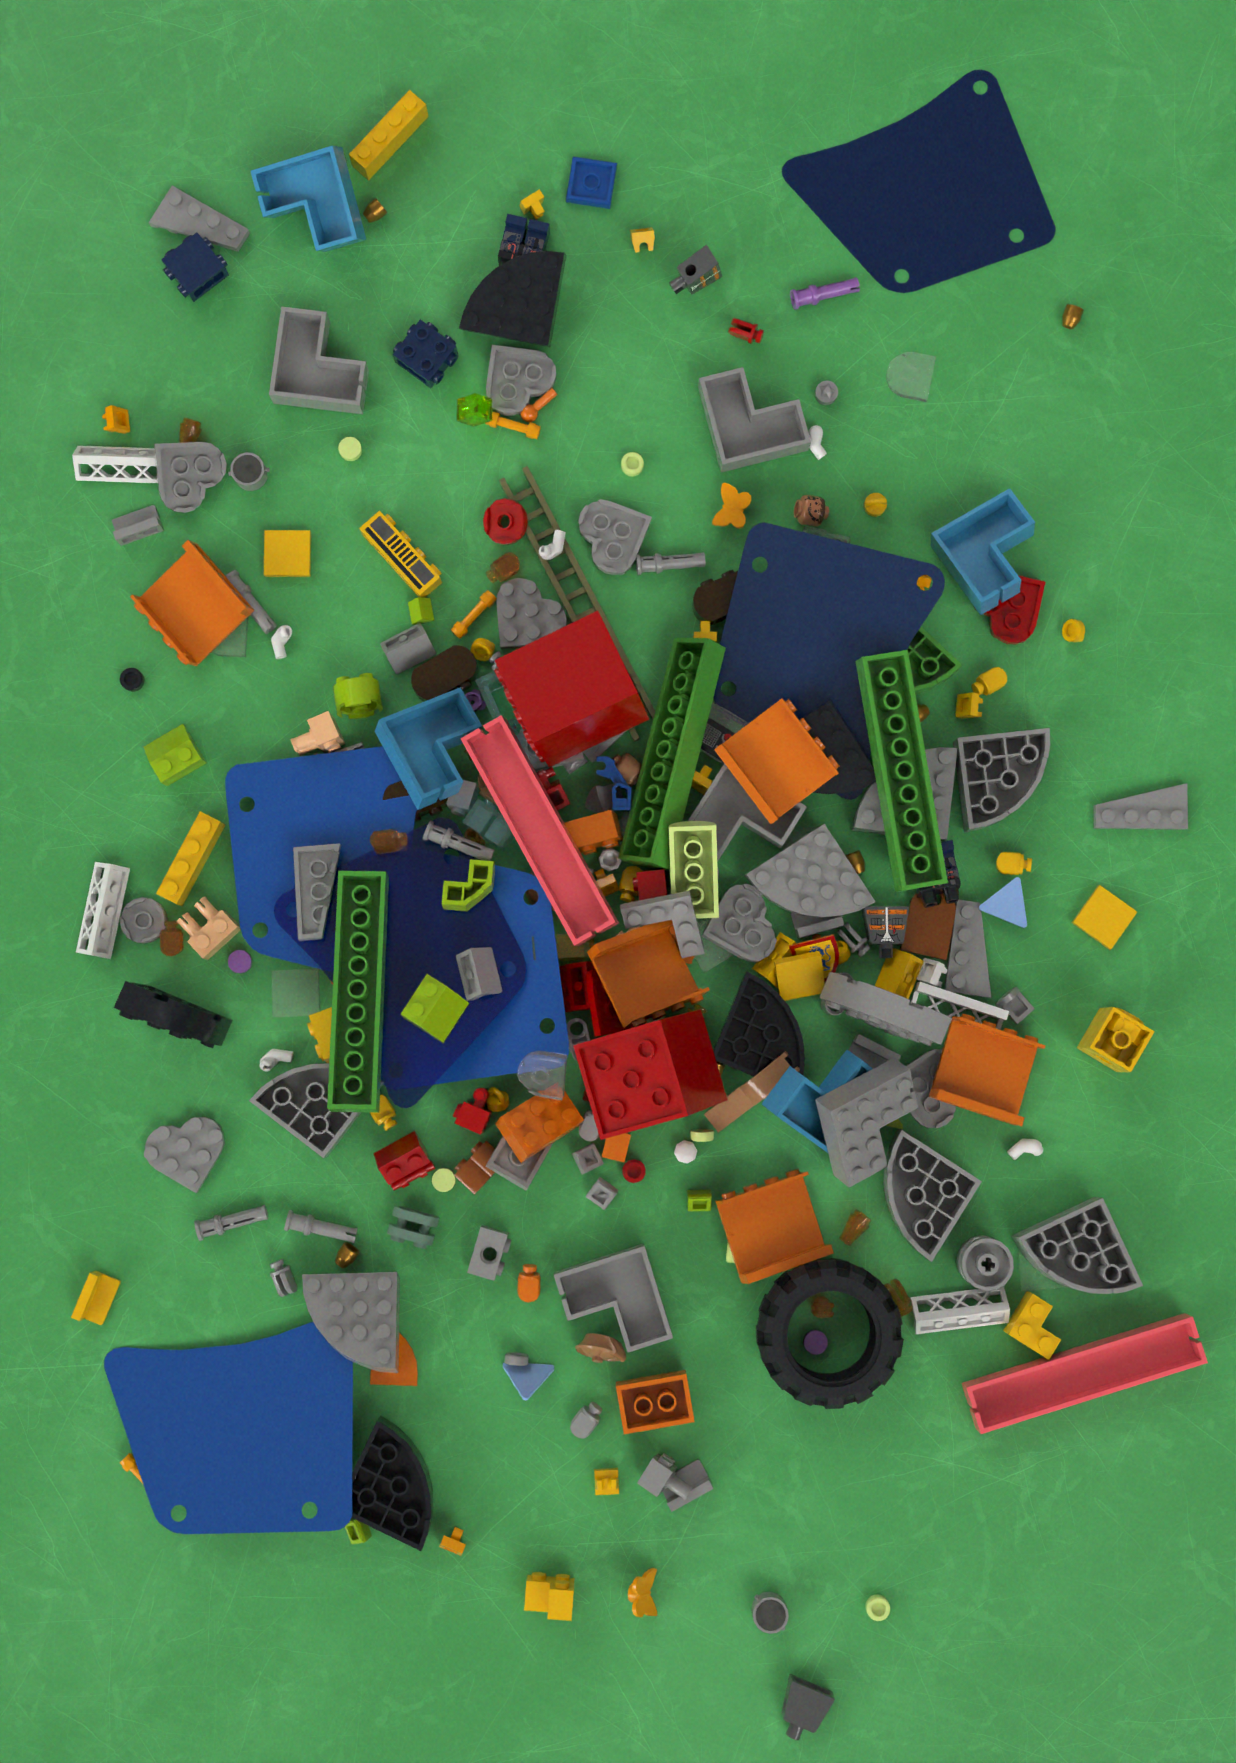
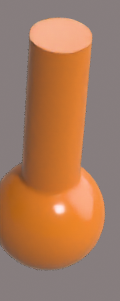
[520,388,558,422]

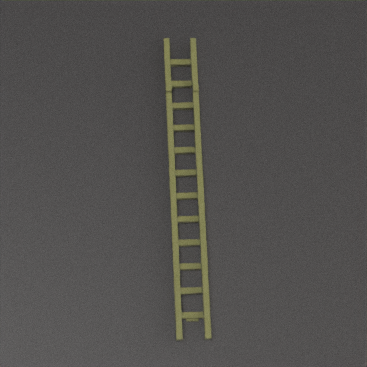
[499,466,655,742]

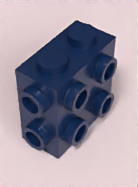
[161,232,229,302]
[393,319,458,389]

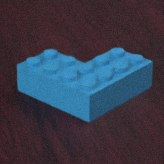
[251,145,366,252]
[931,488,1035,615]
[375,687,482,810]
[762,1050,873,1153]

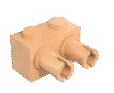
[290,711,345,756]
[177,896,241,960]

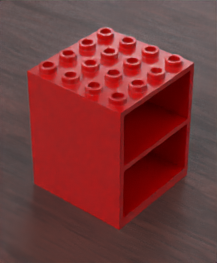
[494,610,649,768]
[573,1009,728,1140]

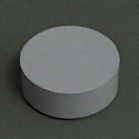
[504,1352,529,1366]

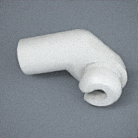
[539,530,566,560]
[271,625,292,659]

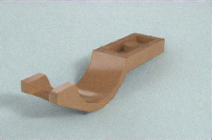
[704,1051,800,1133]

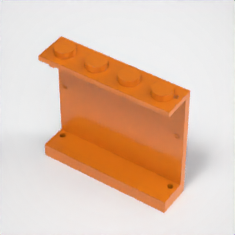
[130,540,255,666]
[714,698,840,824]
[587,920,710,1028]
[929,1014,1046,1126]
[715,1169,834,1284]

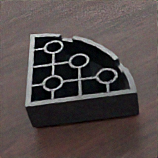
[459,251,567,347]
[799,699,876,794]
[713,972,805,1077]
[114,981,233,1048]
[351,1416,434,1552]

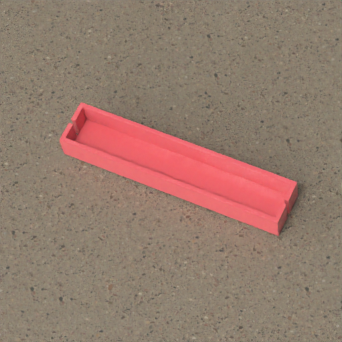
[461,715,619,946]
[961,1313,1208,1434]

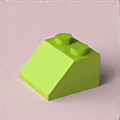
[143,724,207,786]
[401,974,469,1043]

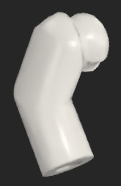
[808,425,827,460]
[260,1049,294,1072]
[1007,1138,1043,1160]

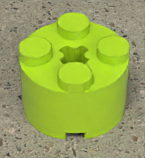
[333,673,383,719]

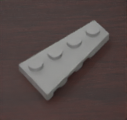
[149,186,250,252]
[1093,783,1188,830]
[293,843,341,941]
[944,900,991,998]

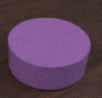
[228,950,252,973]
[803,1330,828,1355]

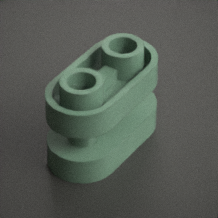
[387,1205,440,1249]

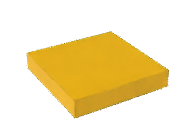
[264,530,311,577]
[1072,885,1137,950]
[774,951,825,1001]

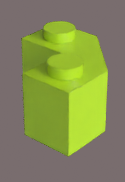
[442,859,495,911]

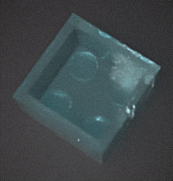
[462,799,514,852]

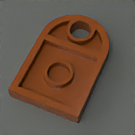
[900,894,956,960]

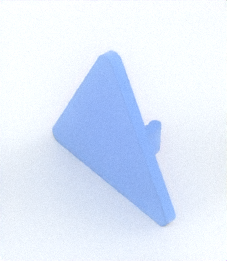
[979,877,1027,928]
[503,1363,554,1401]

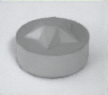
[815,381,838,405]

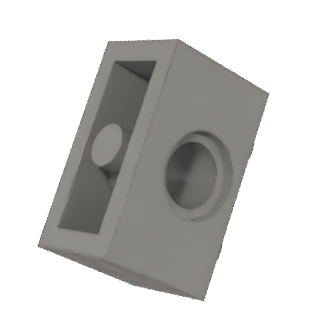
[467,1225,511,1281]

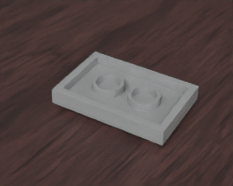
[485,1136,553,1191]

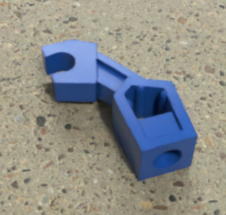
[596,756,632,810]

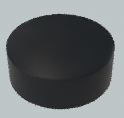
[120,668,144,692]

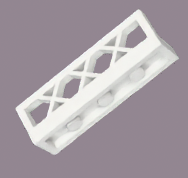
[72,446,158,483]
[76,862,130,959]
[910,982,1009,1030]
[910,1286,1010,1334]

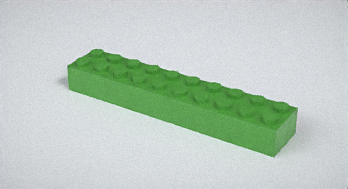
[618,638,726,870]
[855,650,948,892]
[327,871,389,1113]

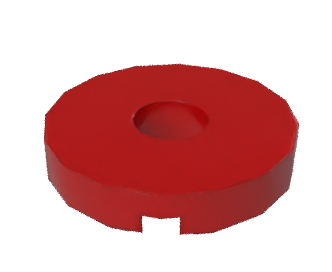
[483,498,528,545]

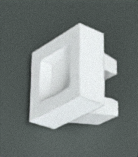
[917,958,948,987]

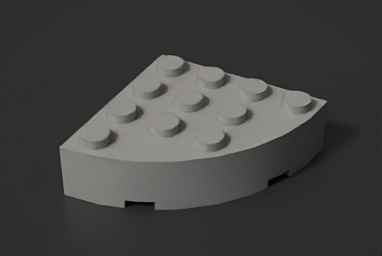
[953,728,1050,833]
[851,747,958,842]
[744,824,875,918]
[819,972,952,1046]
[249,1063,384,1158]
[883,1129,982,1262]
[1011,1197,1143,1294]
[302,1272,400,1373]

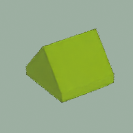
[408,597,435,625]
[687,1189,712,1211]
[345,1518,372,1544]

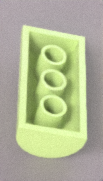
[669,821,719,918]

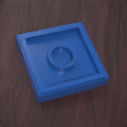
[566,157,617,209]

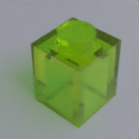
[457,393,492,427]

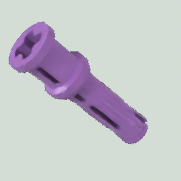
[790,277,860,310]

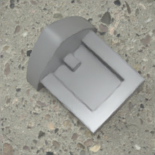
[585,784,624,813]
[996,986,1035,1024]

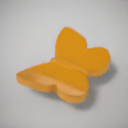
[712,483,751,529]
[628,1568,658,1618]

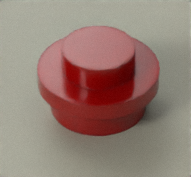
[622,1159,646,1183]

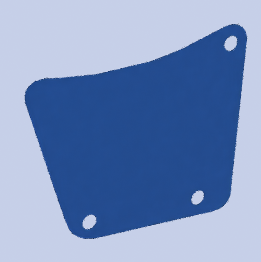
[225,746,425,990]
[381,847,569,1090]
[104,1322,353,1534]

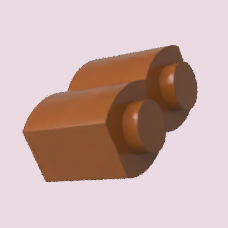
[454,1140,495,1195]

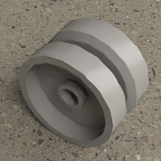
[956,1235,1014,1291]

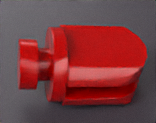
[728,318,764,344]

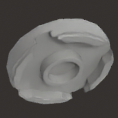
[120,897,168,944]

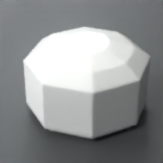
[599,848,622,871]
[674,1140,697,1164]

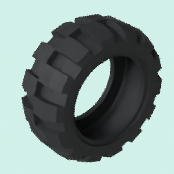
[756,1258,904,1409]

